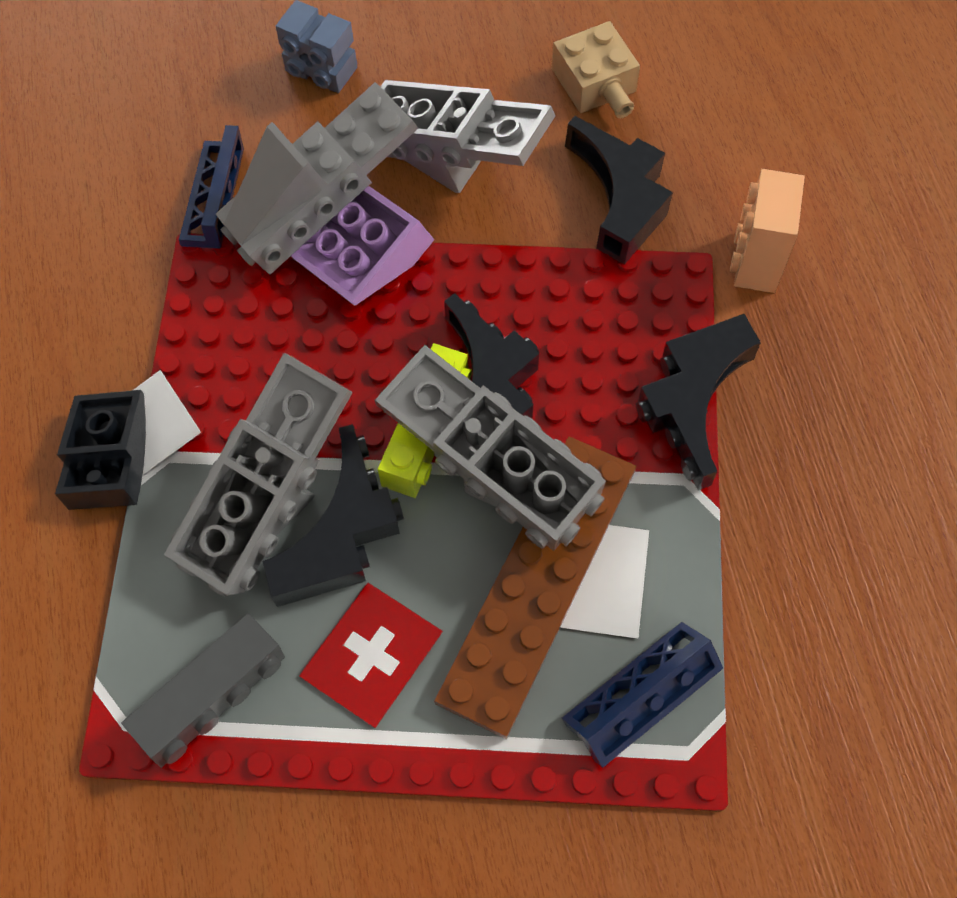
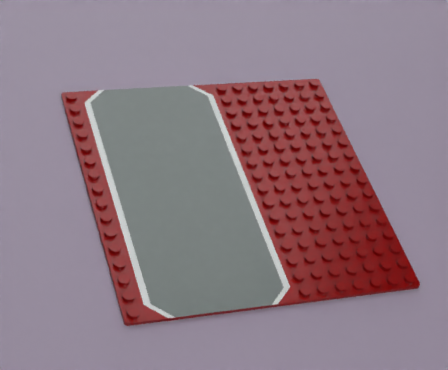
[79,233,728,811]

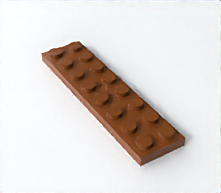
[434,436,636,740]

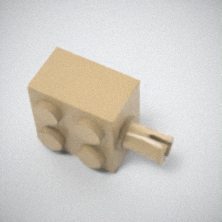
[552,21,640,118]

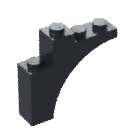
[565,116,673,265]
[444,293,539,418]
[636,314,761,491]
[262,424,404,607]

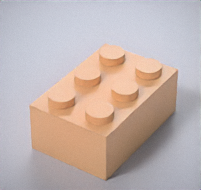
[730,169,805,293]

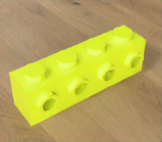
[378,343,472,498]

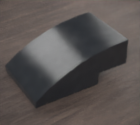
[55,390,146,510]

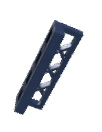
[179,125,244,249]
[562,622,723,768]

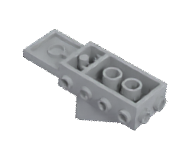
[381,80,555,193]
[216,82,418,274]
[375,345,606,551]
[164,353,353,596]

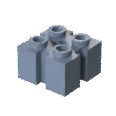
[275,0,358,93]

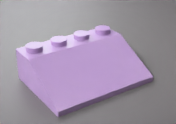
[290,186,435,306]

